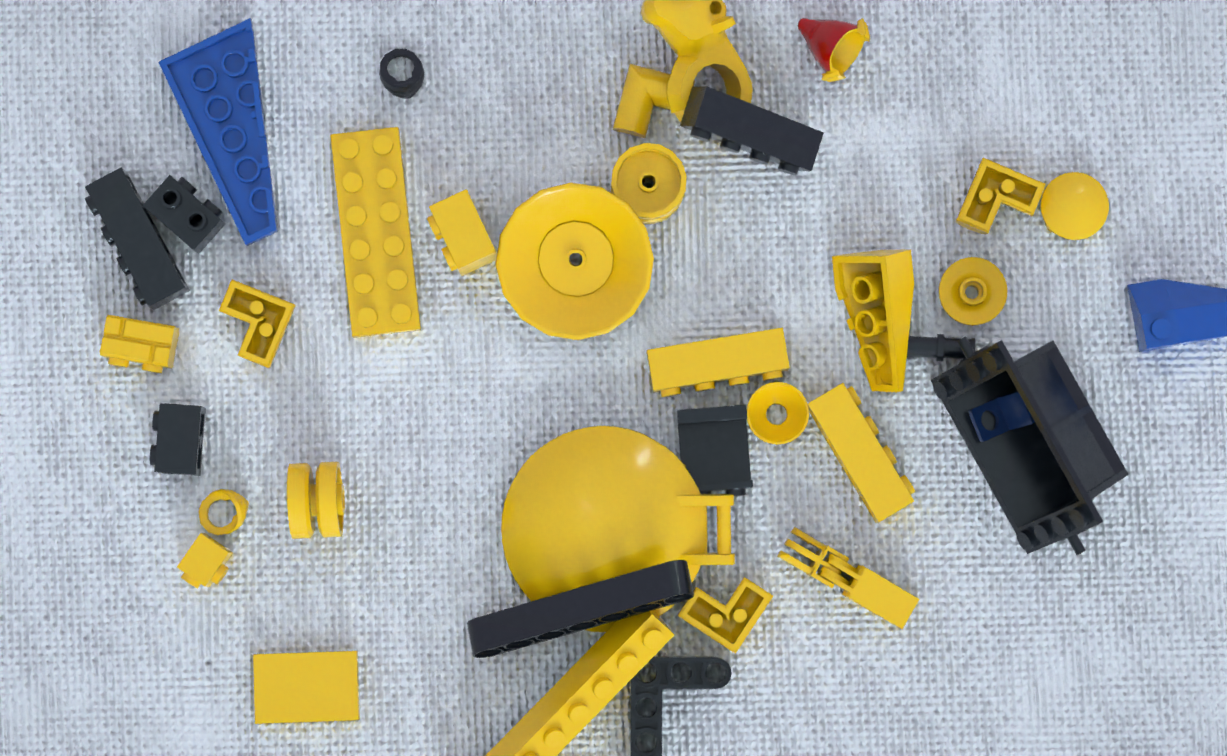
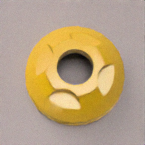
[747,382,809,445]

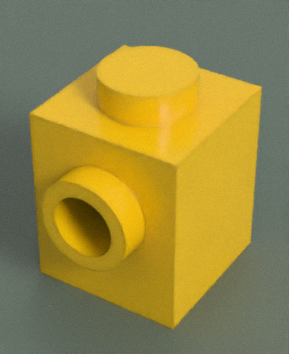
[177,533,233,589]

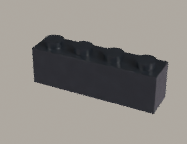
[680,86,824,175]
[85,167,190,310]

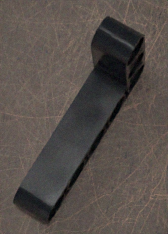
[630,656,732,756]

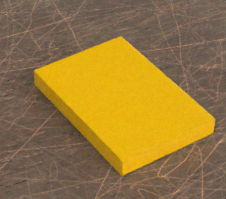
[253,651,360,724]

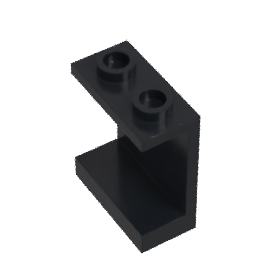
[677,405,753,496]

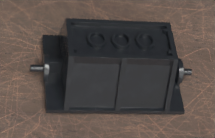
[931,337,1129,555]

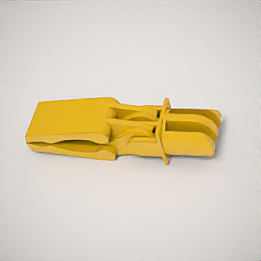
[777,527,920,630]

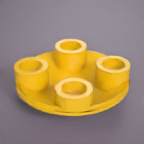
[1041,172,1109,240]

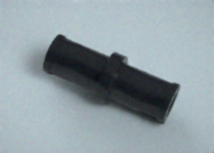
[907,334,975,361]

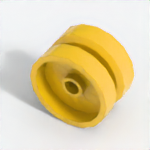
[611,143,687,224]
[287,462,345,539]

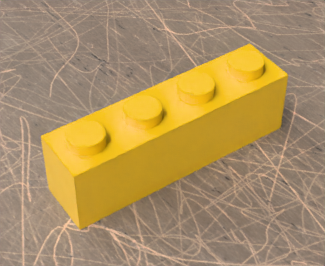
[646,327,790,397]
[807,383,915,523]

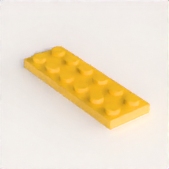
[330,127,421,338]

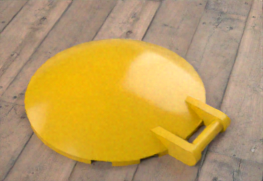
[501,426,735,632]

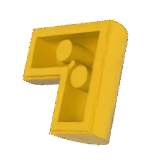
[613,64,695,138]
[956,158,1046,235]
[219,279,296,369]
[677,577,773,654]

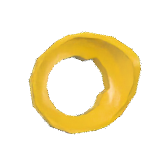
[198,489,249,535]

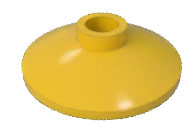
[939,257,1008,326]

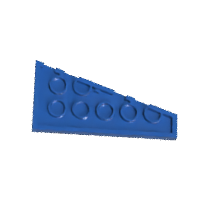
[158,18,278,246]

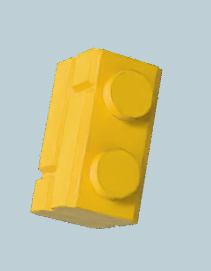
[100,315,180,374]

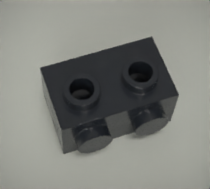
[142,175,225,254]

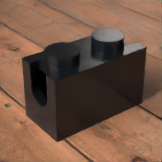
[149,403,206,476]

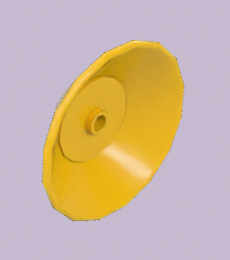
[496,182,654,340]

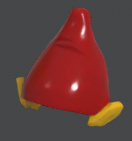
[797,18,870,82]

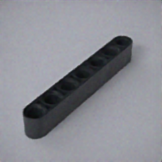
[467,560,694,658]

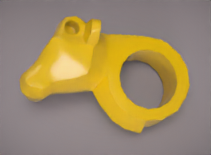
[640,0,753,122]

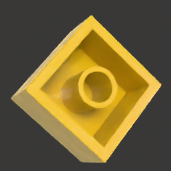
[427,189,497,276]

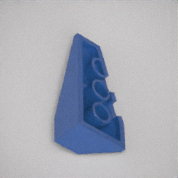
[1127,279,1227,352]

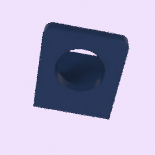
[969,392,1035,442]

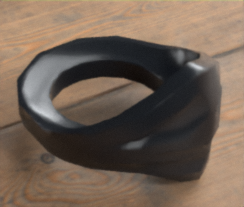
[379,49,424,99]

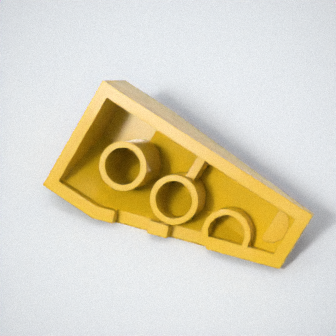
[832,249,914,392]

